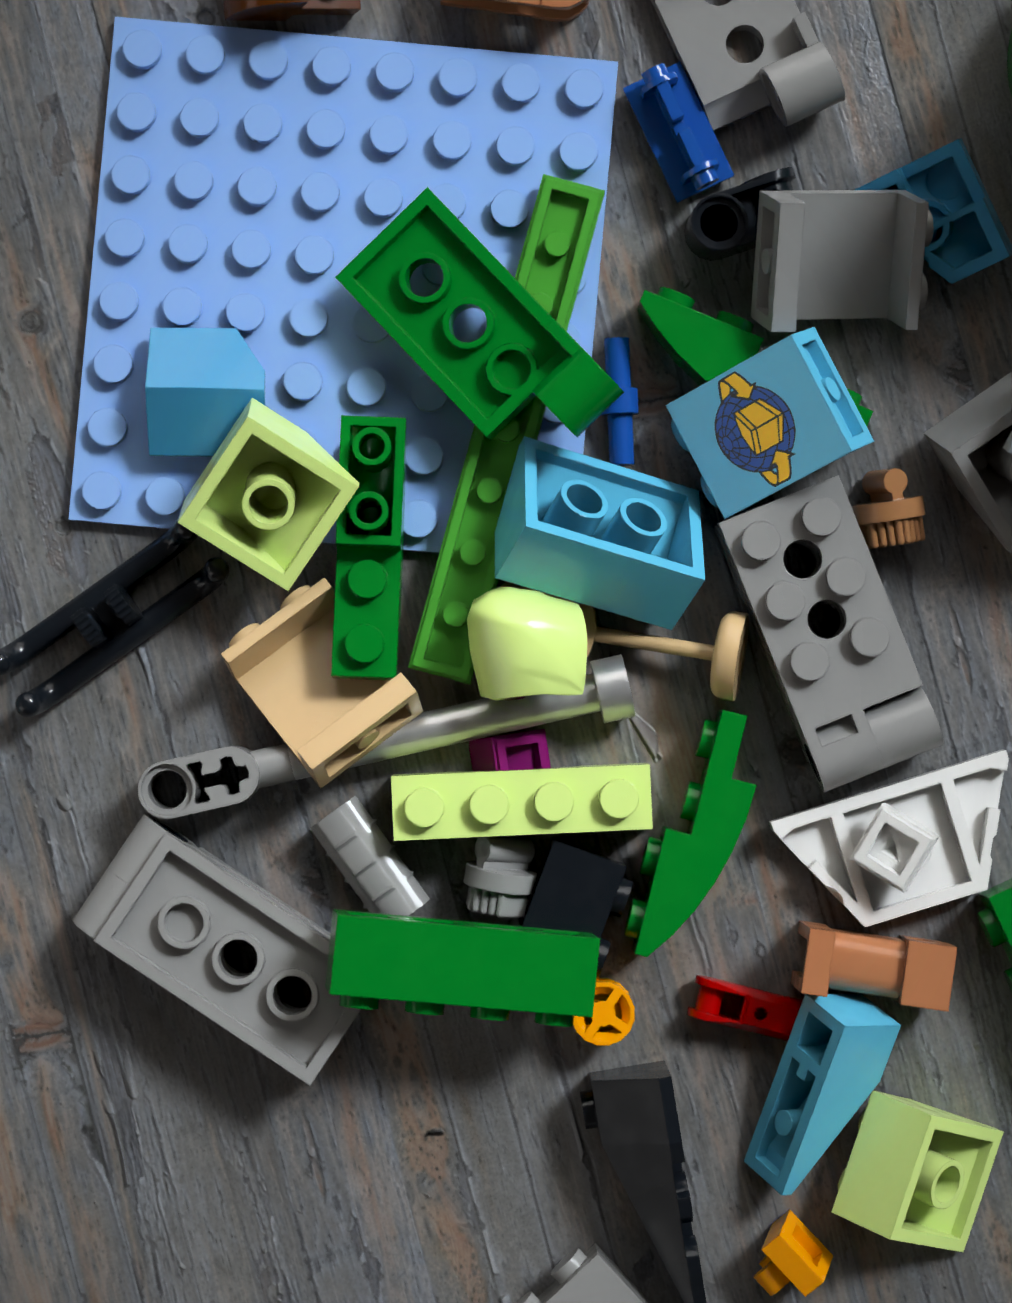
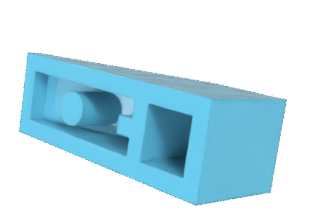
[744,993,901,1195]

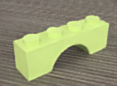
[391,763,653,841]

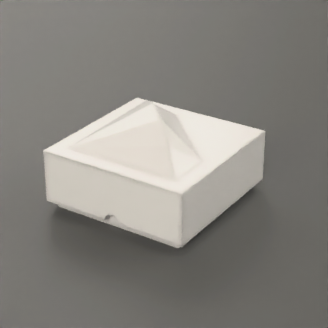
[849,802,940,893]

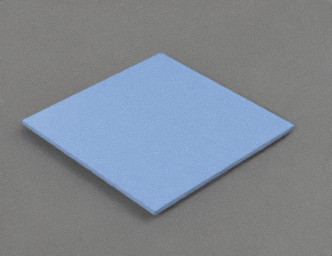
[68,17,618,553]

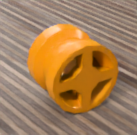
[574,978,635,1046]

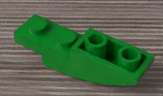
[637,287,873,426]
[331,415,406,680]
[624,709,757,957]

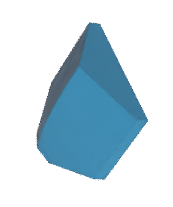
[145,328,265,457]

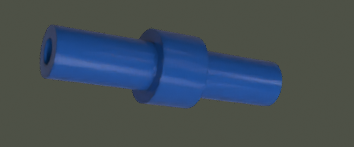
[601,337,639,466]

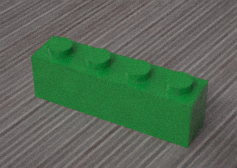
[325,909,600,1027]

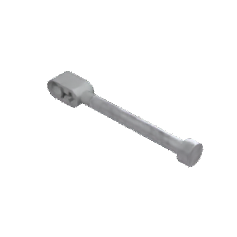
[138,654,635,819]

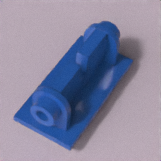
[623,61,734,203]

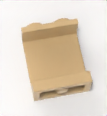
[221,577,423,788]

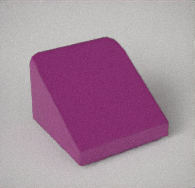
[469,729,551,771]

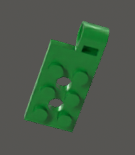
[335,187,624,440]

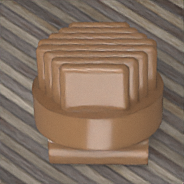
[852,468,926,549]

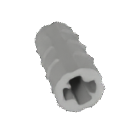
[310,795,430,916]

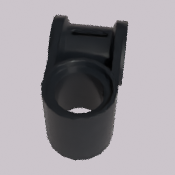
[684,167,796,261]

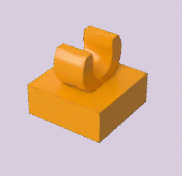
[753,1209,833,1297]

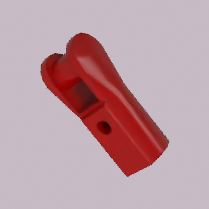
[687,975,803,1042]

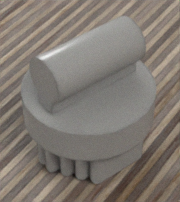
[463,837,537,918]

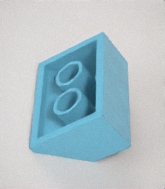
[495,436,705,630]

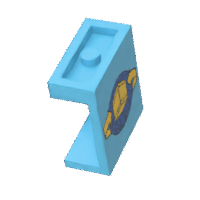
[665,327,874,519]

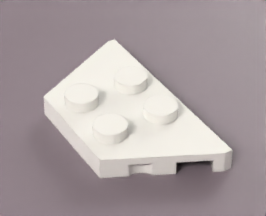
[769,749,1009,927]

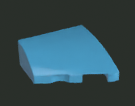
[855,138,1012,284]

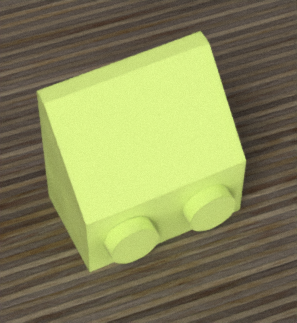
[178,398,359,591]
[831,1090,1004,1252]

